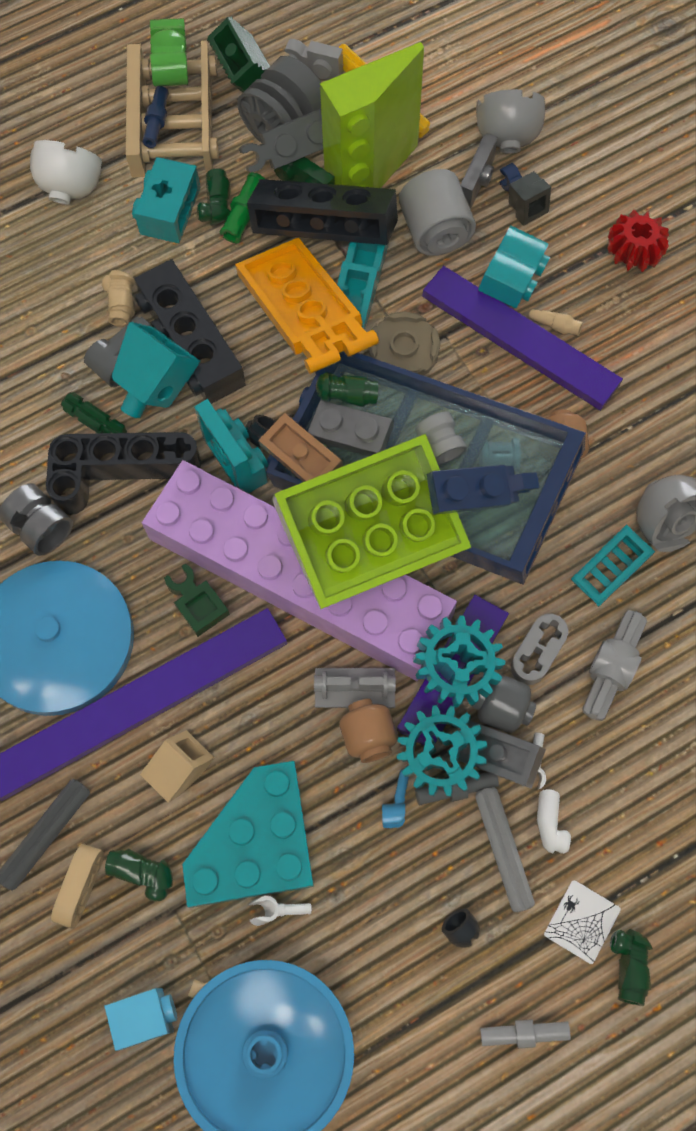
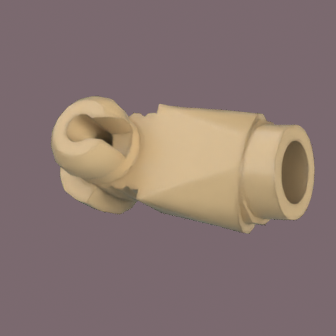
[102,270,136,327]

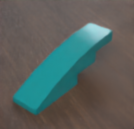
[337,240,390,330]

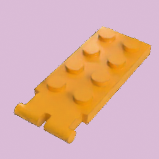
[235,237,379,374]

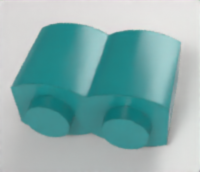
[478,225,550,309]

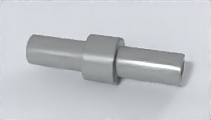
[480,1019,571,1049]

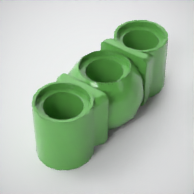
[150,18,188,87]

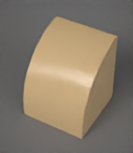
[140,730,215,803]

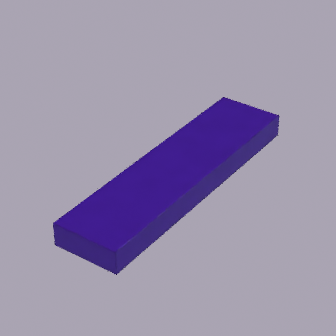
[397,594,509,746]

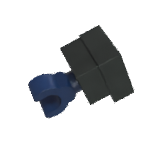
[499,163,551,226]

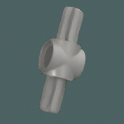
[582,610,647,721]

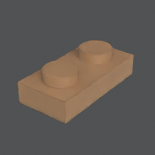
[258,413,343,482]

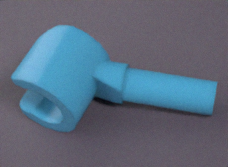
[382,770,409,828]

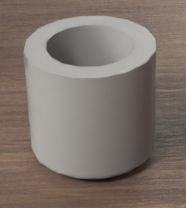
[399,169,476,256]

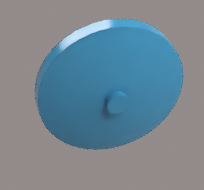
[0,561,134,716]
[174,960,354,1131]

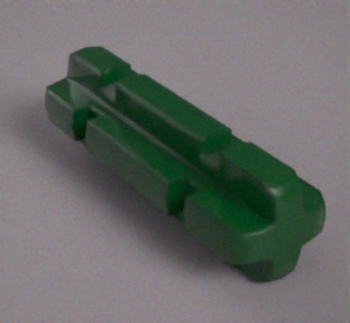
[61,392,127,433]

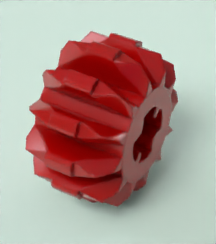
[607,209,669,272]

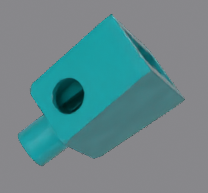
[112,322,200,418]

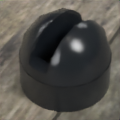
[442,908,480,948]

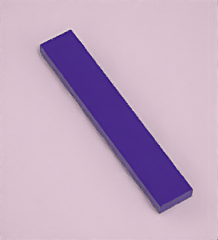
[422,265,623,411]

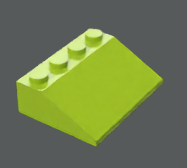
[320,42,424,188]
[271,434,471,609]

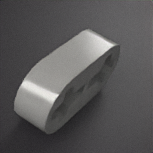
[511,614,568,685]

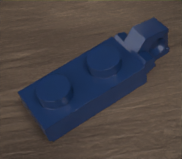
[426,465,540,515]

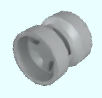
[415,412,467,465]

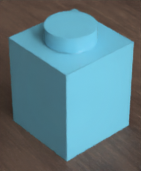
[104,988,177,1051]

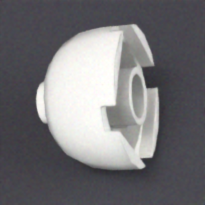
[30,140,102,204]

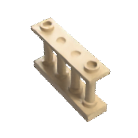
[126,41,219,178]

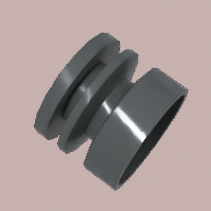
[237,56,321,144]

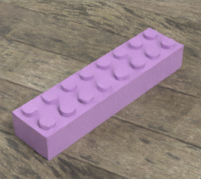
[142,460,457,681]

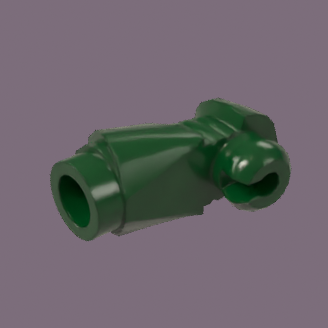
[197,169,231,226]
[315,372,378,407]
[105,849,173,901]
[610,929,653,1006]

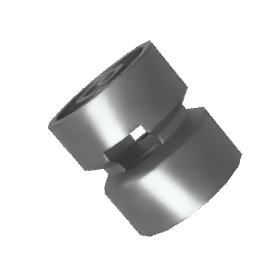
[0,483,73,556]

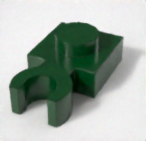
[164,564,230,637]

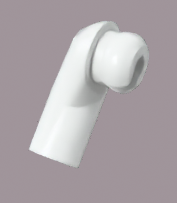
[537,789,571,854]

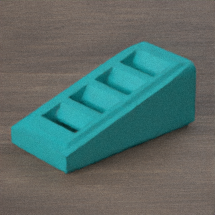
[571,524,655,607]

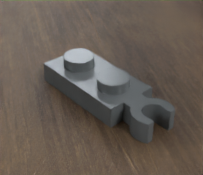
[239,109,323,172]

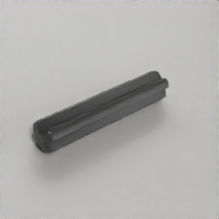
[0,779,90,891]

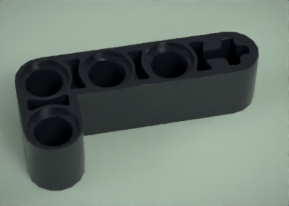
[46,432,202,515]

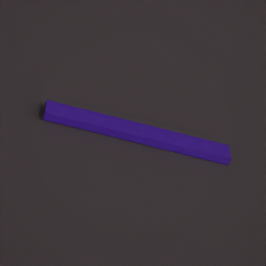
[0,608,287,801]

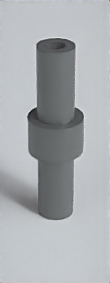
[415,772,499,805]

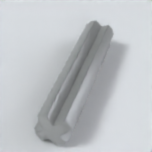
[475,787,535,912]

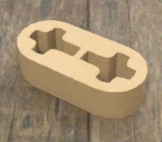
[51,843,104,929]

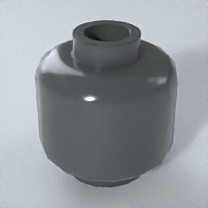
[472,674,536,733]

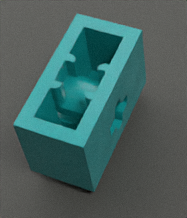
[132,157,201,244]

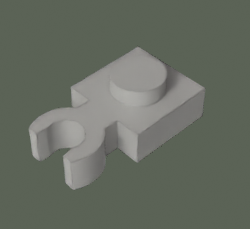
[285,39,343,80]

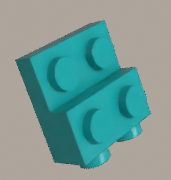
[194,399,269,494]

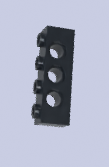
[247,179,398,245]
[134,259,246,404]

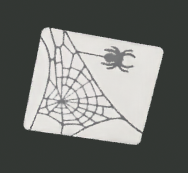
[544,880,621,964]

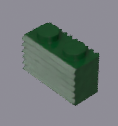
[207,16,270,92]

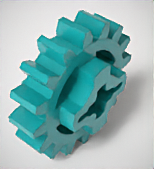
[413,615,505,708]
[397,705,487,797]

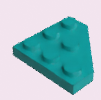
[182,761,314,908]

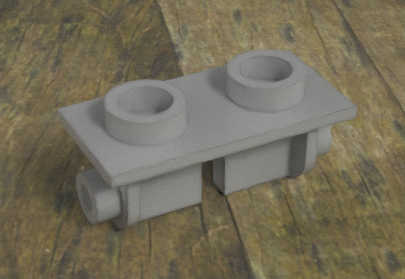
[314,668,396,708]

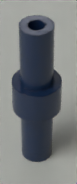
[142,86,169,148]

